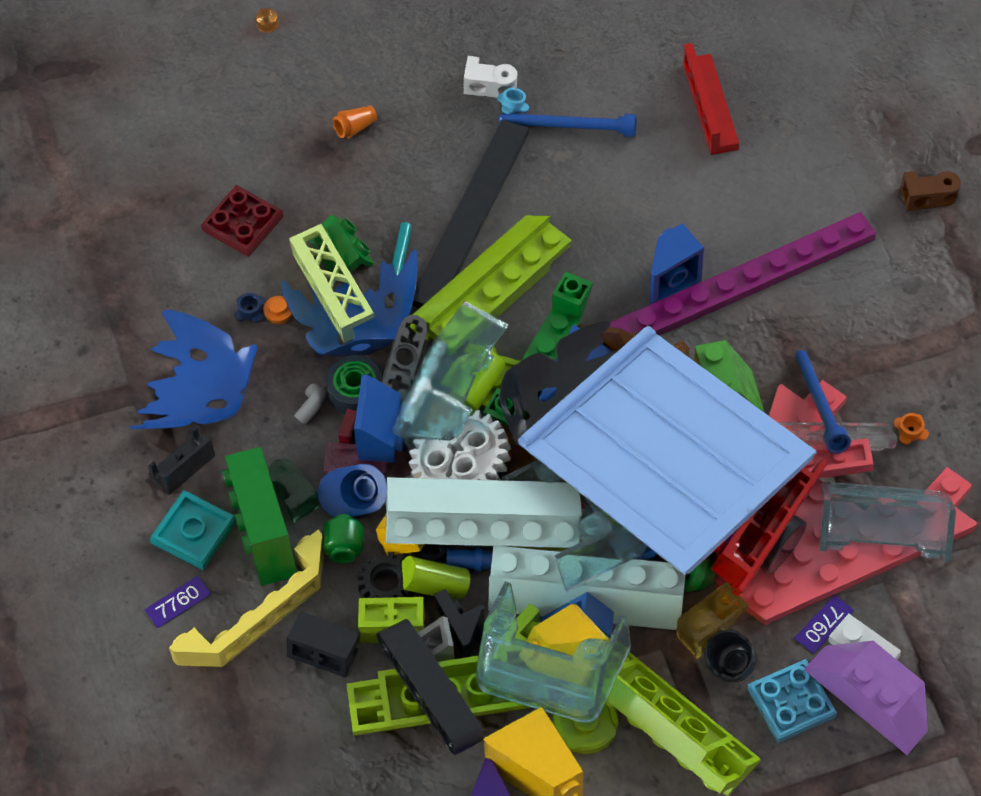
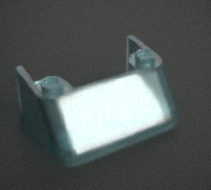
[392,301,508,441]
[502,460,647,592]
[818,482,956,562]
[476,581,631,723]

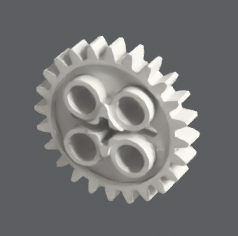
[409,409,511,480]

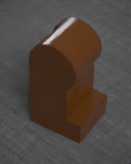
[900,171,961,211]

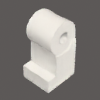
[464,56,517,97]

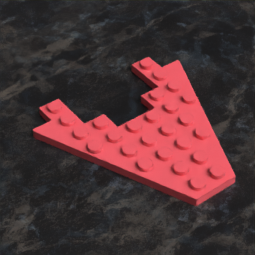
[715,380,977,625]

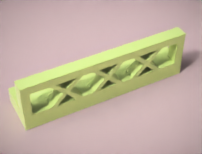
[289,224,375,343]

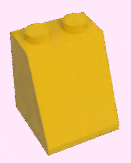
[484,707,583,796]

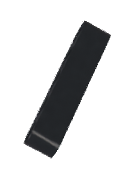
[376,619,485,756]

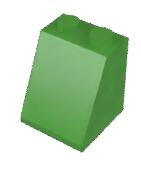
[694,340,765,413]

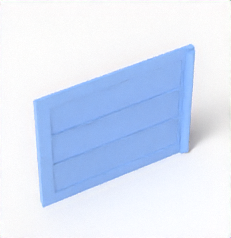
[518,326,817,575]

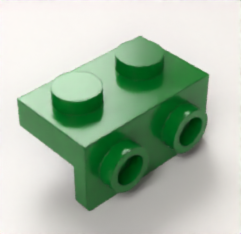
[309,214,374,283]

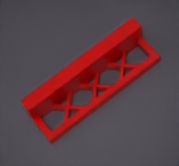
[683,43,739,155]

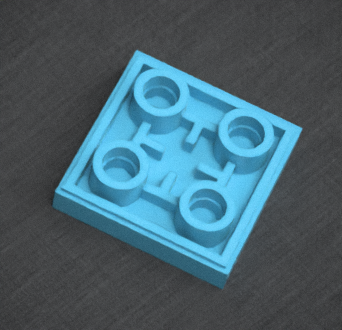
[747,659,837,743]

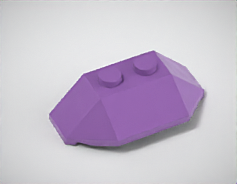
[804,640,928,755]

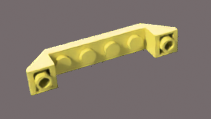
[169,530,324,667]

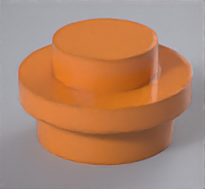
[263,296,293,325]

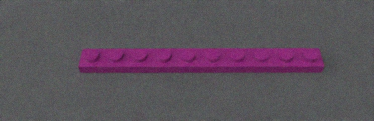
[610,212,876,336]

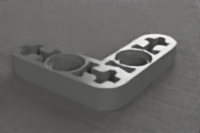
[381,315,464,419]

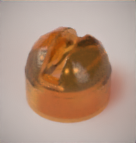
[256,8,279,32]

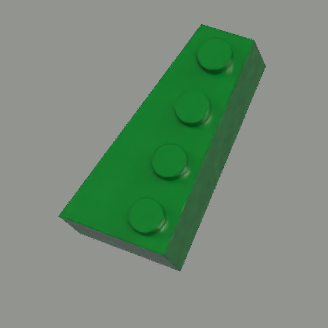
[222,446,297,586]

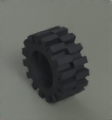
[357,551,415,598]

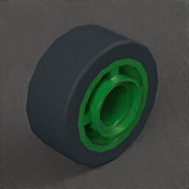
[326,355,383,414]

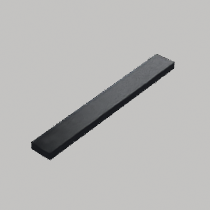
[412,120,529,308]

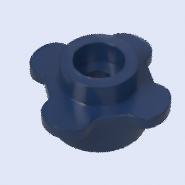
[234,293,266,323]

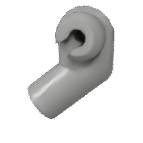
[293,383,327,425]

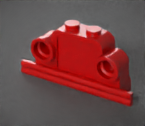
[711,459,827,596]

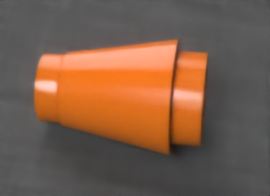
[333,105,377,138]

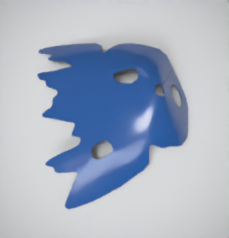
[281,249,418,357]
[129,310,258,429]

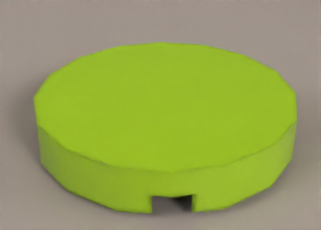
[553,689,619,754]

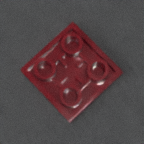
[201,185,284,257]

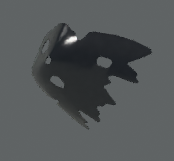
[500,321,617,448]

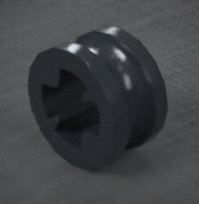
[419,544,447,563]

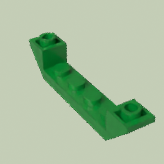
[483,271,593,425]

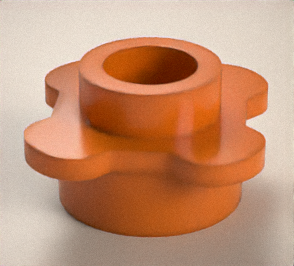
[893,413,929,445]

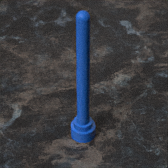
[498,113,637,137]
[795,350,851,454]

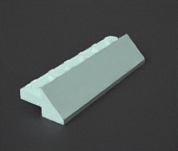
[386,477,582,548]
[488,546,685,631]

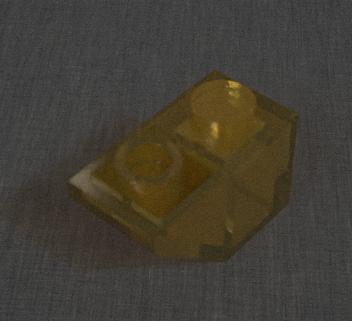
[676,582,748,658]

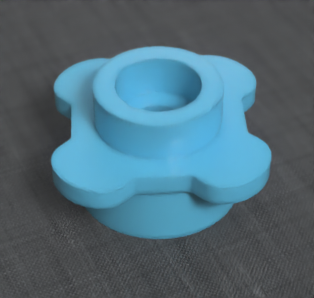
[497,88,529,114]

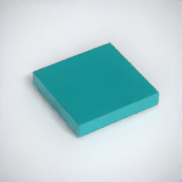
[149,490,237,570]

